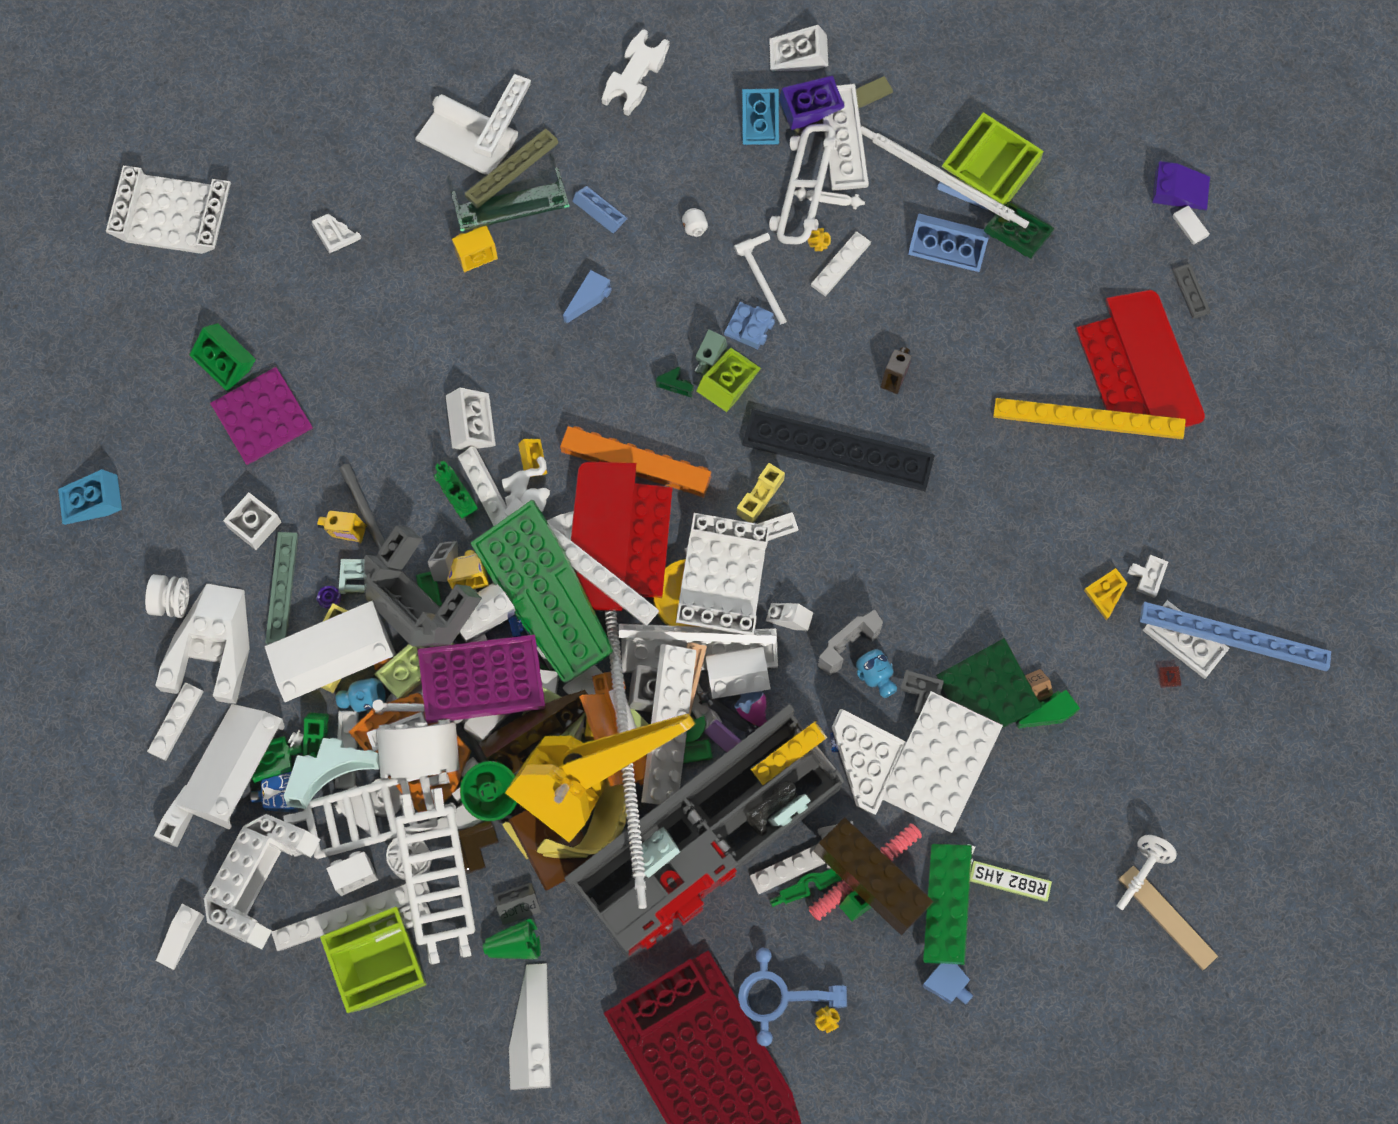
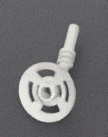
[1117,835,1177,910]

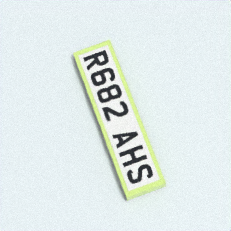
[970,861,1052,902]

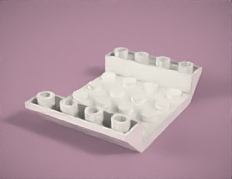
[106,165,231,254]
[676,513,770,636]

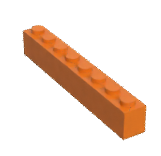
[560,426,711,498]

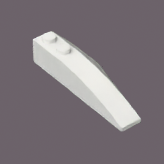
[509,964,551,1090]

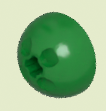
[460,761,517,821]

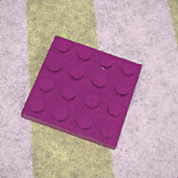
[210,367,313,465]

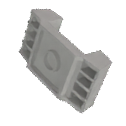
[818,610,883,675]

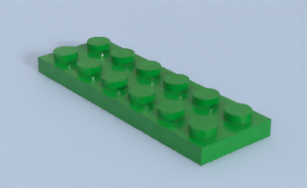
[923,844,972,965]

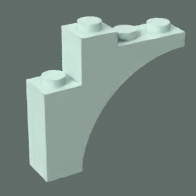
[284,738,380,809]

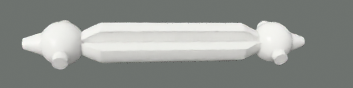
[794,187,865,209]

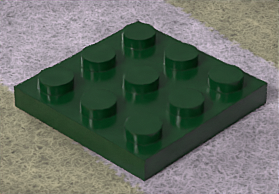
[983,202,1055,259]

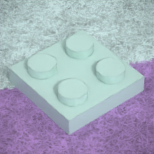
[767,794,810,827]
[641,827,680,878]

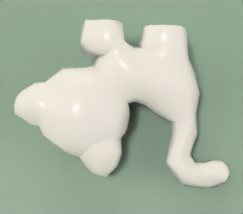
[502,457,550,512]

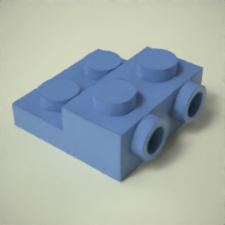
[724,302,775,350]

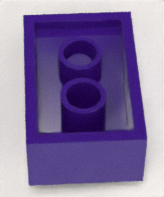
[779,76,845,130]
[1152,161,1210,210]

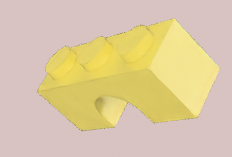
[737,463,785,523]

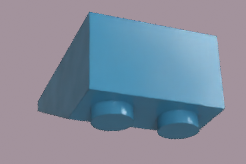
[742,89,779,145]
[58,470,122,524]

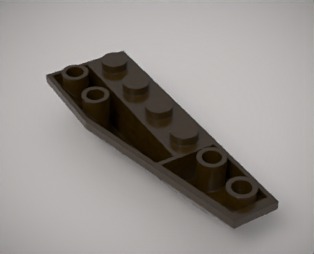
[479,690,588,774]

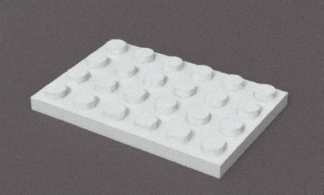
[883,691,1003,833]

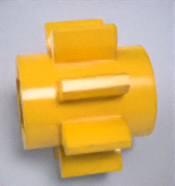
[808,228,831,251]
[815,1006,840,1033]

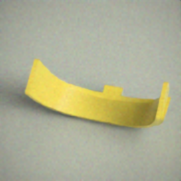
[537,778,627,858]

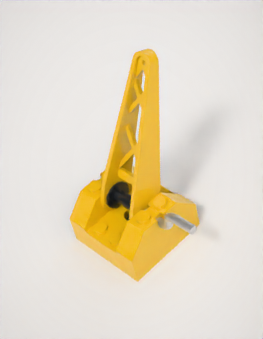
[505,713,694,842]

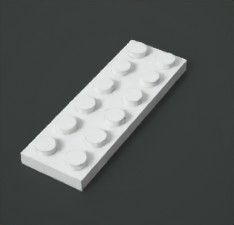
[822,84,869,191]

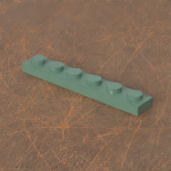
[265,532,298,645]

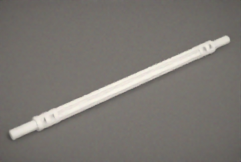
[861,126,1029,228]

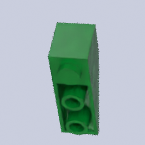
[1017,690,1080,728]

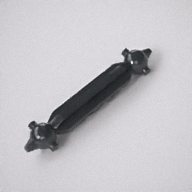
[696,690,758,738]

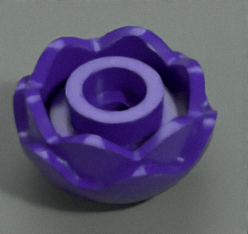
[317,586,341,609]

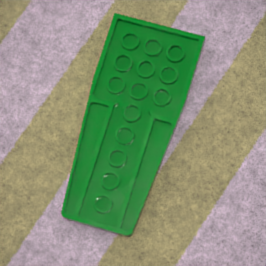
[471,500,613,682]

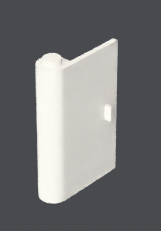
[416,94,518,175]

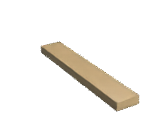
[1118,866,1218,970]

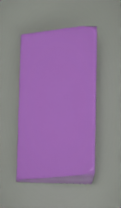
[704,720,741,752]

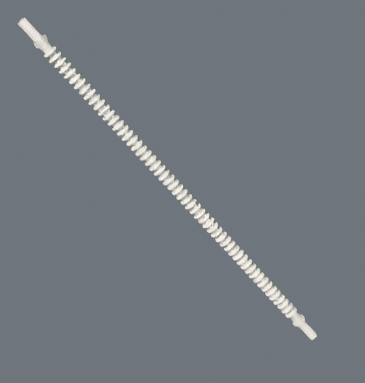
[604,610,647,909]

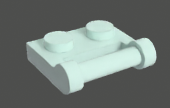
[339,559,365,594]

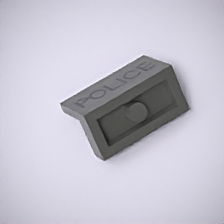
[493,883,541,925]

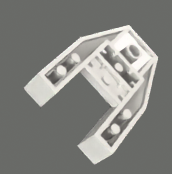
[156,584,250,704]

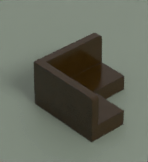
[458,821,499,874]

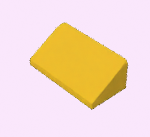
[518,439,547,477]

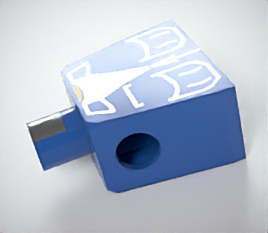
[251,772,298,812]

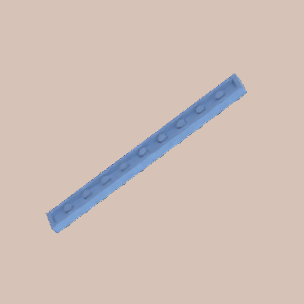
[1140,602,1331,671]

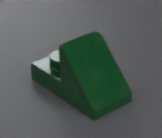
[656,367,694,398]

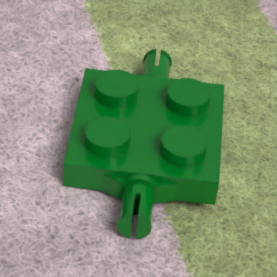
[252,736,303,783]

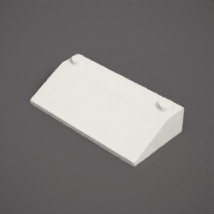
[265,600,396,702]
[176,704,285,829]

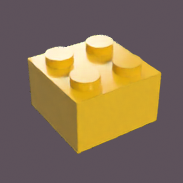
[452,225,498,272]

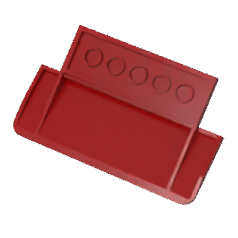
[1075,290,1205,427]
[571,462,673,611]

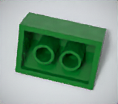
[189,323,256,391]

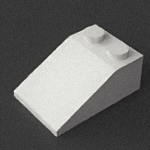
[770,25,828,71]

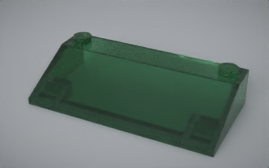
[451,168,569,231]

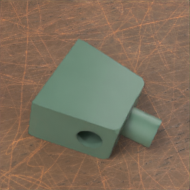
[695,329,728,376]

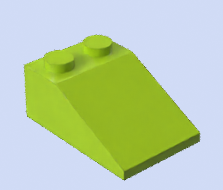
[697,348,761,412]

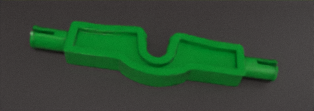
[769,869,842,908]

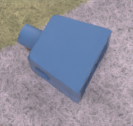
[922,964,973,1005]

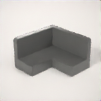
[900,670,944,715]

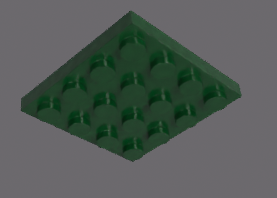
[936,638,1042,729]

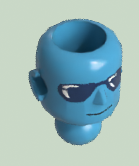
[856,649,897,698]
[335,678,386,713]

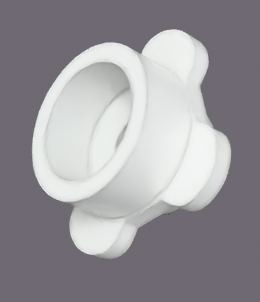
[288,730,304,748]

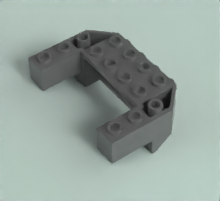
[363,525,482,648]

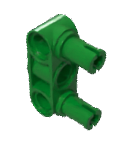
[433,461,478,519]

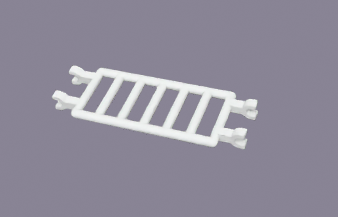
[283,772,457,859]
[395,788,475,964]

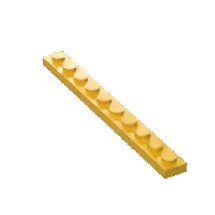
[994,398,1186,439]

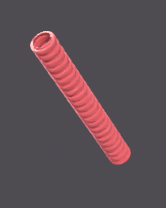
[808,823,922,921]

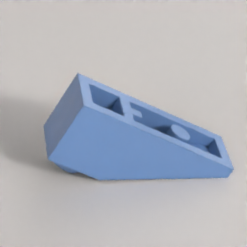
[563,270,612,323]

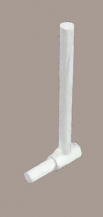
[734,233,787,325]
[373,700,425,715]

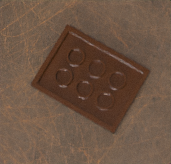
[509,810,594,891]

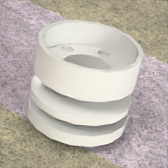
[145,574,189,618]
[386,834,432,880]

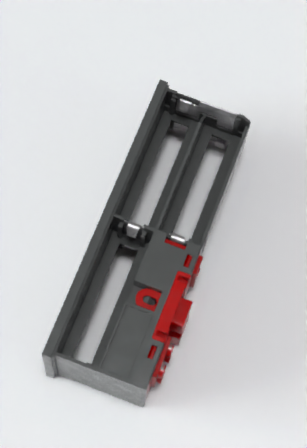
[565,704,844,958]

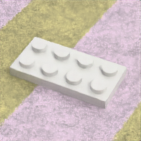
[1143,600,1229,679]

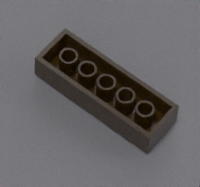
[814,817,934,936]

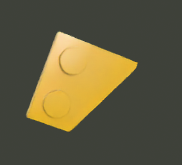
[1084,568,1127,620]

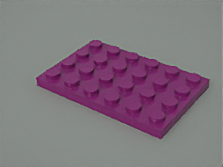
[418,635,545,724]

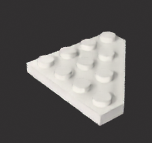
[832,709,907,815]

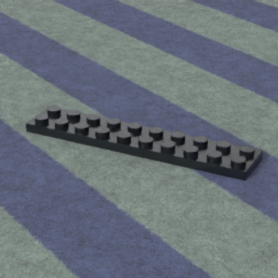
[742,409,935,492]

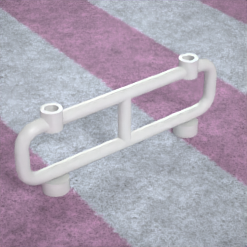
[770,124,838,244]

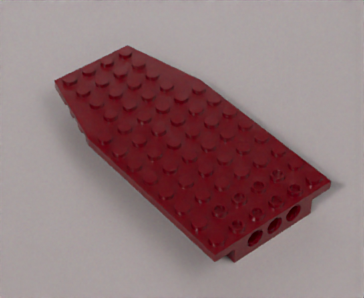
[603,951,802,1124]

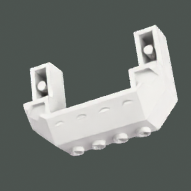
[204,814,321,949]

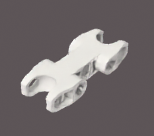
[602,29,669,116]

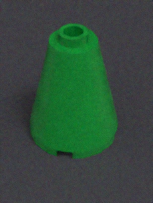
[483,919,541,959]

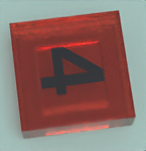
[1158,666,1181,688]

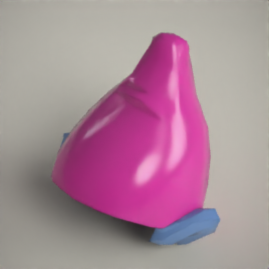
[735,691,767,727]

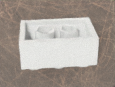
[446,388,496,450]
[459,582,515,643]
[706,646,770,699]

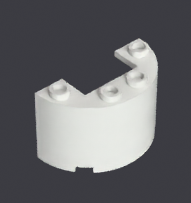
[376,719,460,778]

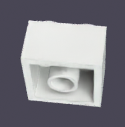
[223,493,281,550]
[327,851,378,896]

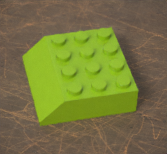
[942,112,1044,205]
[320,906,427,1014]

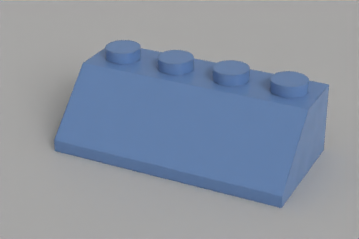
[908,214,989,272]

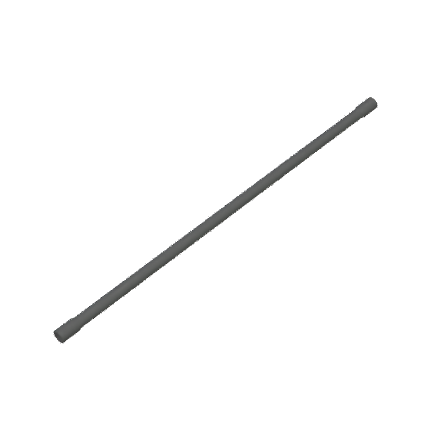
[339,464,489,763]

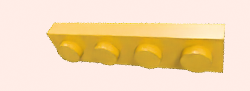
[751,721,827,785]

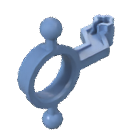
[738,948,847,1046]

